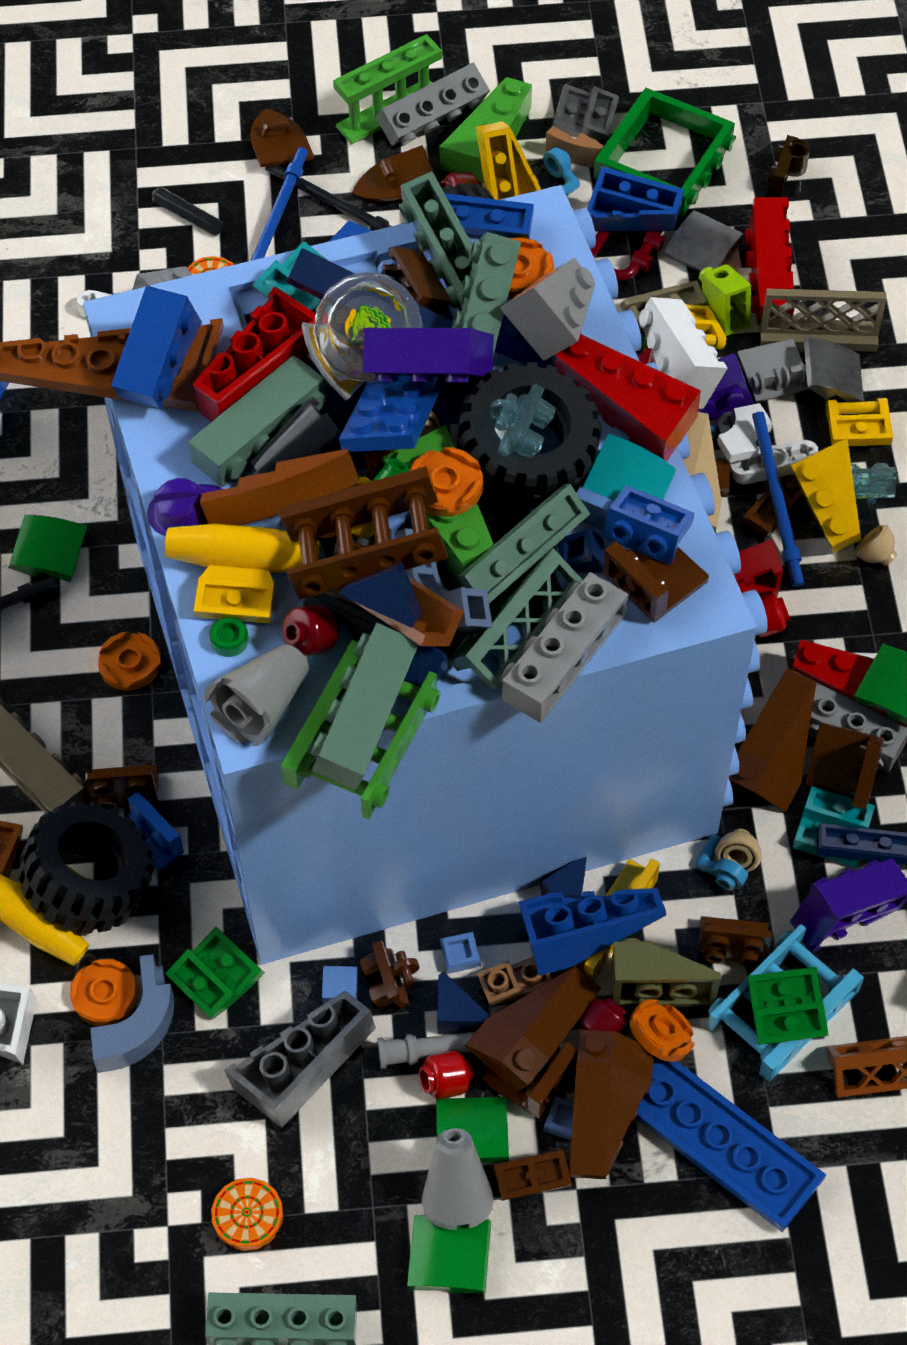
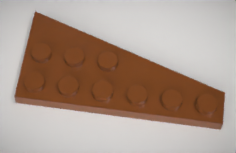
[0,318,224,412]

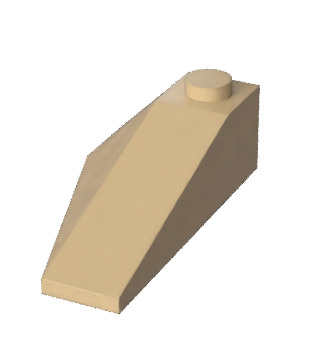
[683,412,722,530]

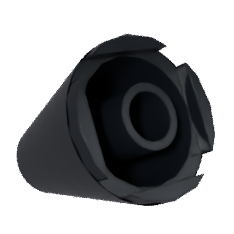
[248,397,355,476]

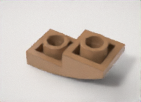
[545,126,604,168]
[477,957,553,1005]

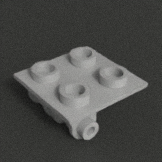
[737,339,811,402]

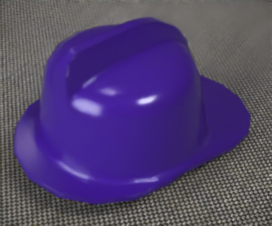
[147,478,222,536]

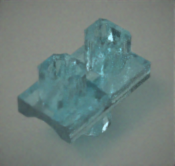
[489,383,556,458]
[851,463,898,504]

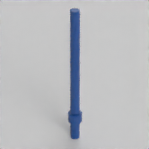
[251,147,308,261]
[752,412,804,587]

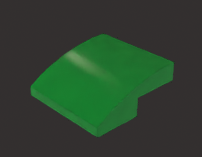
[8,515,87,582]
[854,644,907,724]
[165,926,265,1020]
[747,967,829,1045]
[436,1097,509,1163]
[407,1215,491,1294]

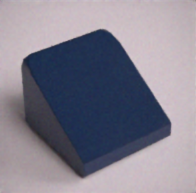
[558,528,604,573]
[404,645,448,687]

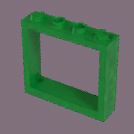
[593,87,736,216]

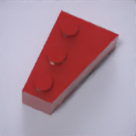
[734,539,783,598]

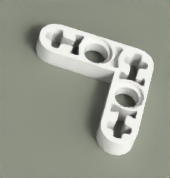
[718,412,818,485]

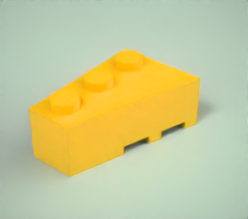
[476,121,541,200]
[791,438,861,554]

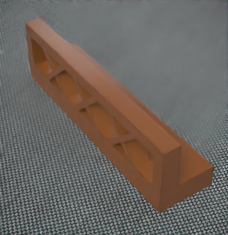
[335,541,464,646]
[827,1036,907,1098]

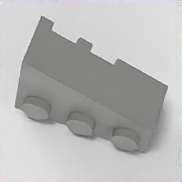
[500,258,595,361]

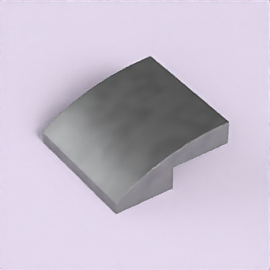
[552,84,619,140]
[663,210,744,273]
[804,337,864,402]

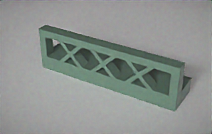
[457,484,590,603]
[448,548,583,690]

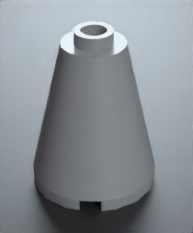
[204,644,309,746]
[422,1128,493,1230]

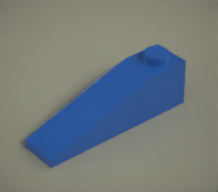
[519,888,667,976]

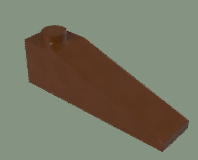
[464,966,601,1092]
[569,1030,655,1179]

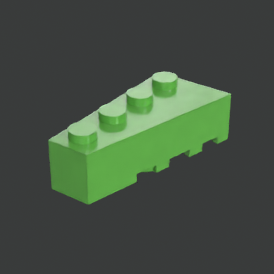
[439,77,532,182]
[382,424,494,587]

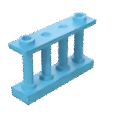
[707,924,864,1082]

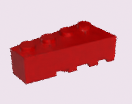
[744,197,795,325]
[192,286,325,422]
[555,334,701,462]
[792,639,907,745]

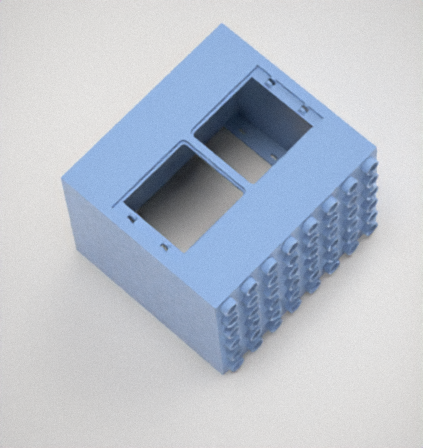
[83,185,767,965]

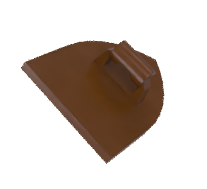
[250,108,314,167]
[352,145,436,202]

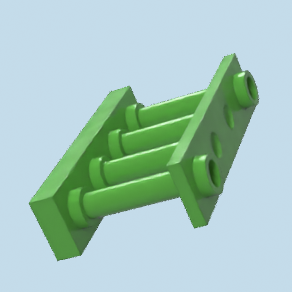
[333,34,442,145]
[281,640,441,819]

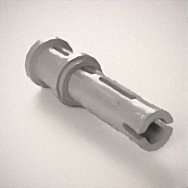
[377,1032,475,1069]

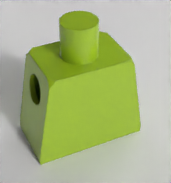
[699,265,751,336]

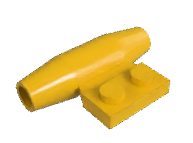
[165,524,320,624]
[0,864,90,966]

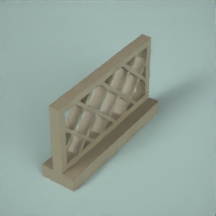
[759,288,887,352]

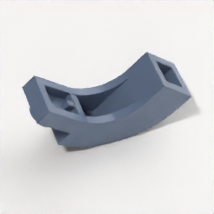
[394,528,492,633]
[90,954,174,1073]

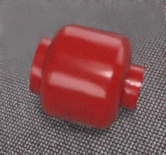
[756,593,790,638]
[419,1050,474,1100]

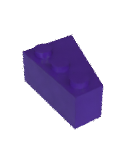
[363,328,494,383]
[698,353,754,421]
[790,858,907,953]

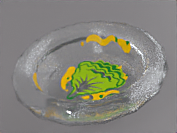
[314,272,423,383]

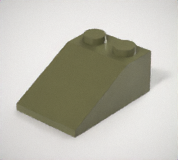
[611,938,721,1007]

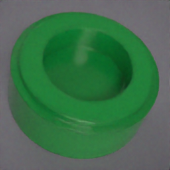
[209,617,249,657]

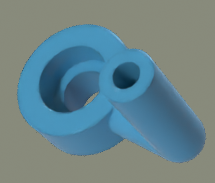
[543,147,580,196]
[695,834,748,890]

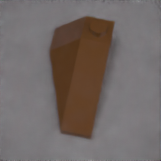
[728,668,817,812]

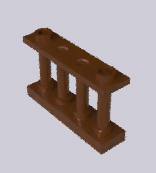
[279,466,448,600]

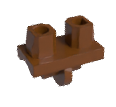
[360,940,420,1008]

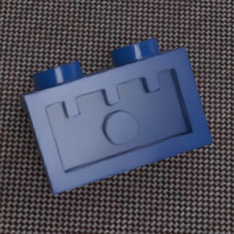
[603,485,695,565]
[127,791,184,872]

